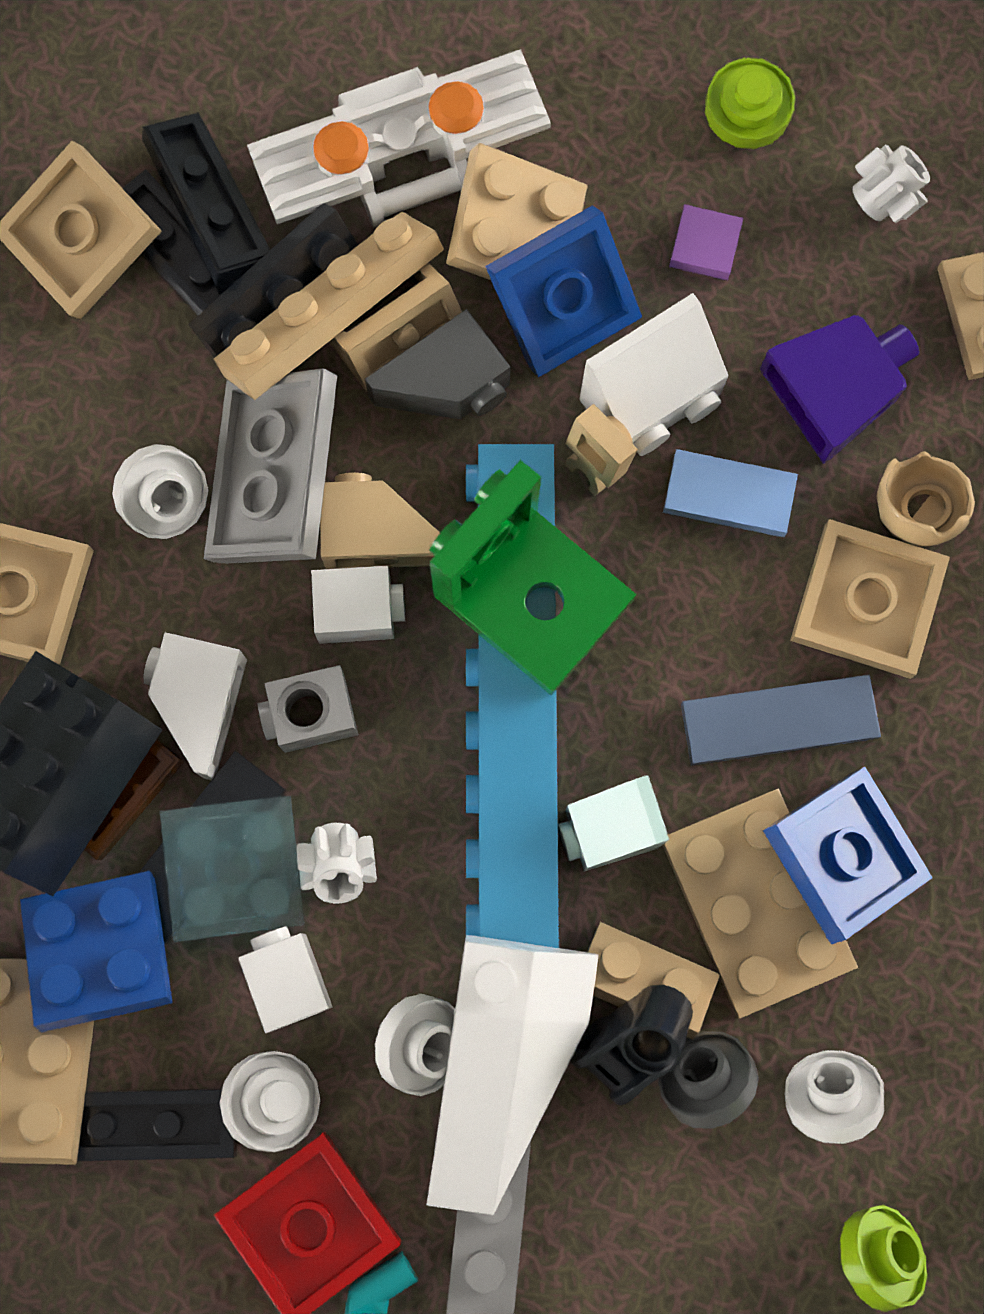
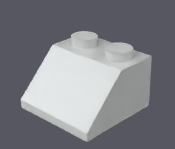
[580,293,728,456]

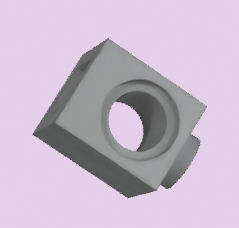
[258,665,358,753]

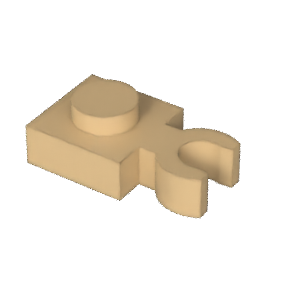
[565,403,638,496]

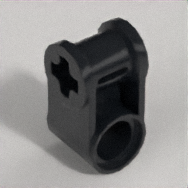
[570,985,693,1105]

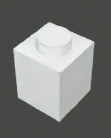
[311,566,405,644]
[238,926,333,1033]

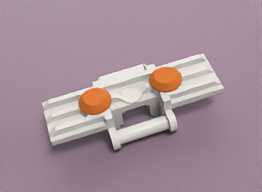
[247,49,551,228]

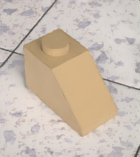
[320,473,440,569]

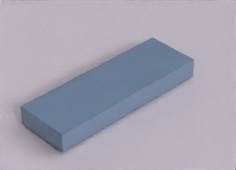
[681,675,881,766]

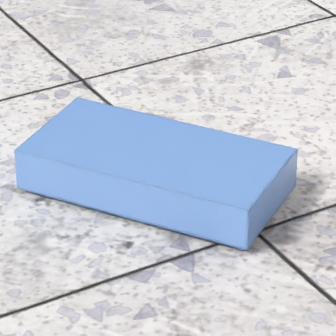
[663,449,798,537]

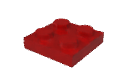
[214,1131,402,1314]

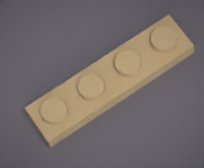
[214,211,444,400]

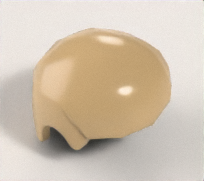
[876,451,975,547]

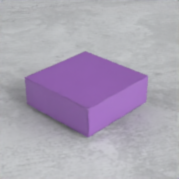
[669,204,743,281]

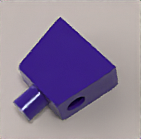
[760,315,919,464]

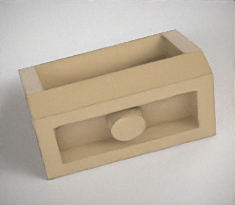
[329,263,462,391]

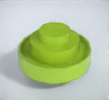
[705,58,795,149]
[840,1205,927,1312]

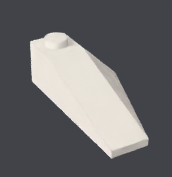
[427,935,598,1215]

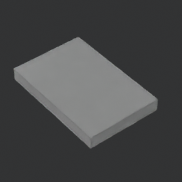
[204,369,337,564]

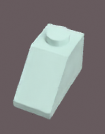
[558,775,669,871]

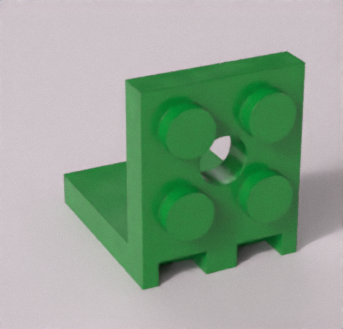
[429,459,636,696]

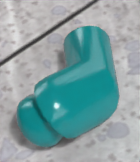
[344,1251,418,1314]

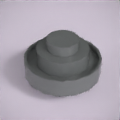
[658,1032,759,1129]

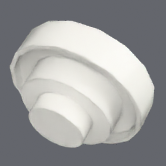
[112,444,208,539]
[375,994,455,1096]
[785,1050,884,1144]
[220,1051,320,1152]

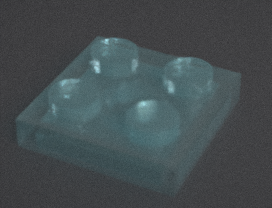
[159,795,305,942]

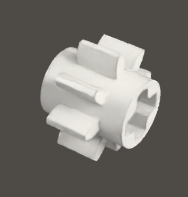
[853,145,930,223]
[297,823,377,904]

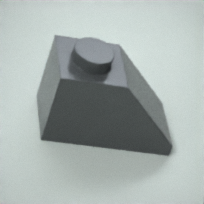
[365,309,511,419]

